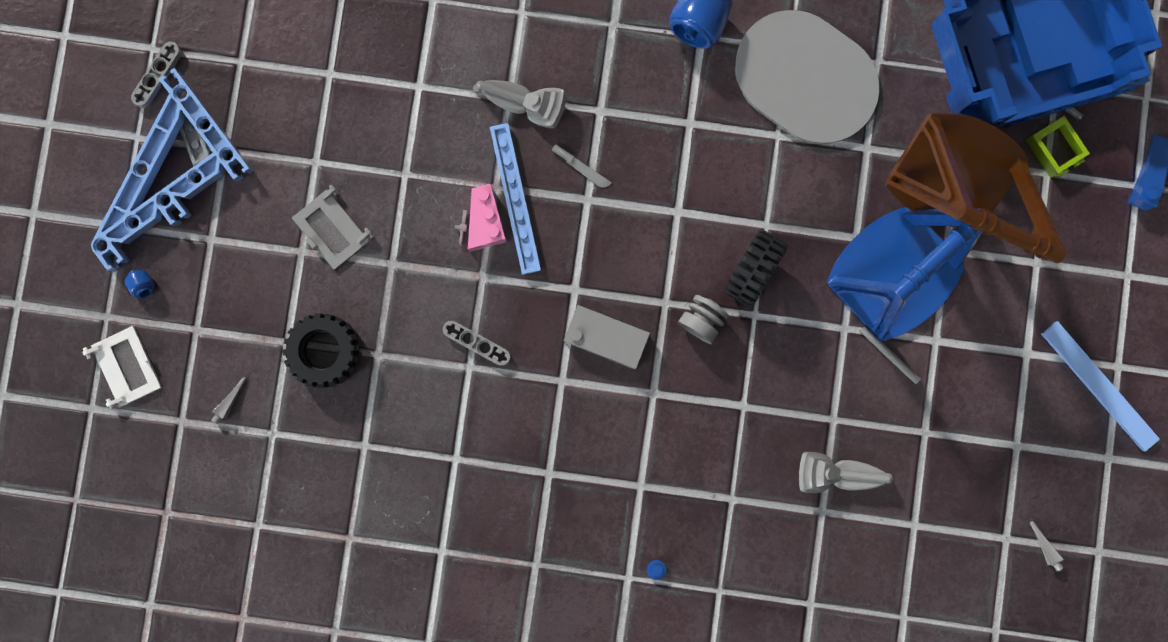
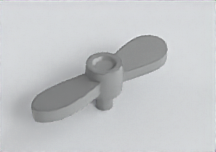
[454,210,467,246]

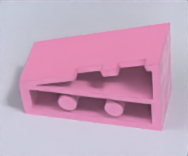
[468,184,507,252]

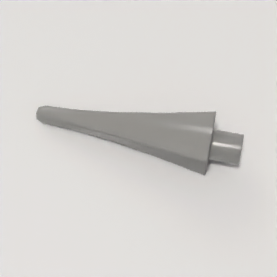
[211,377,246,424]
[1030,521,1064,571]

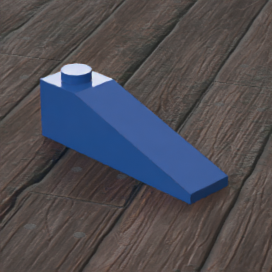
[1128,134,1168,211]

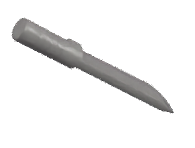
[552,144,611,187]

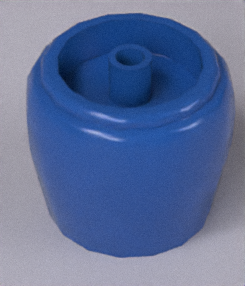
[669,0,733,49]

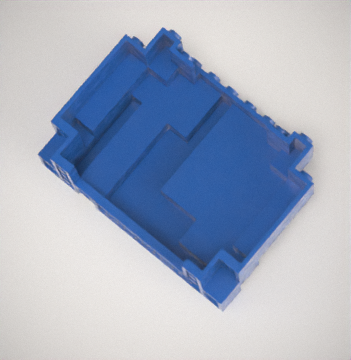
[931,0,1163,128]

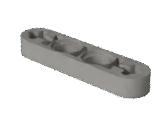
[131,42,182,108]
[443,321,511,366]

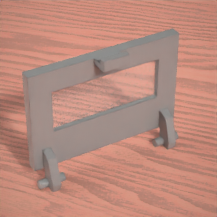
[292,184,374,270]

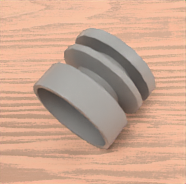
[678,295,729,344]

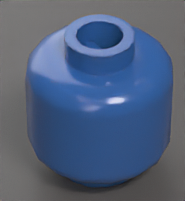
[125,270,155,299]

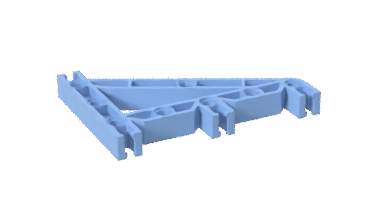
[91,68,253,272]

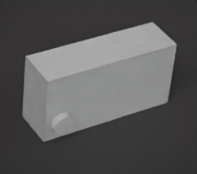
[564,305,650,370]

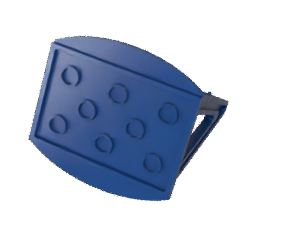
[827,207,983,341]

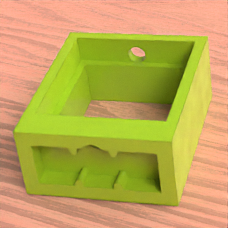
[1026,116,1090,177]

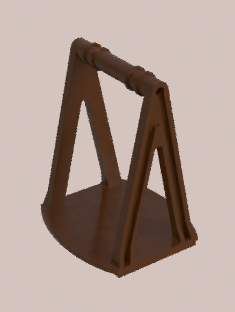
[886,112,1066,263]

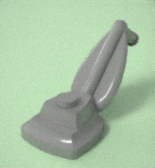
[473,80,567,128]
[799,452,893,493]

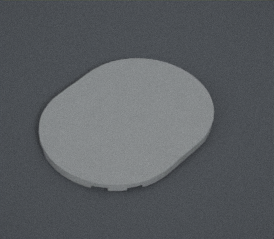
[735,10,879,144]

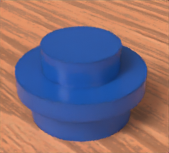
[647,560,666,580]

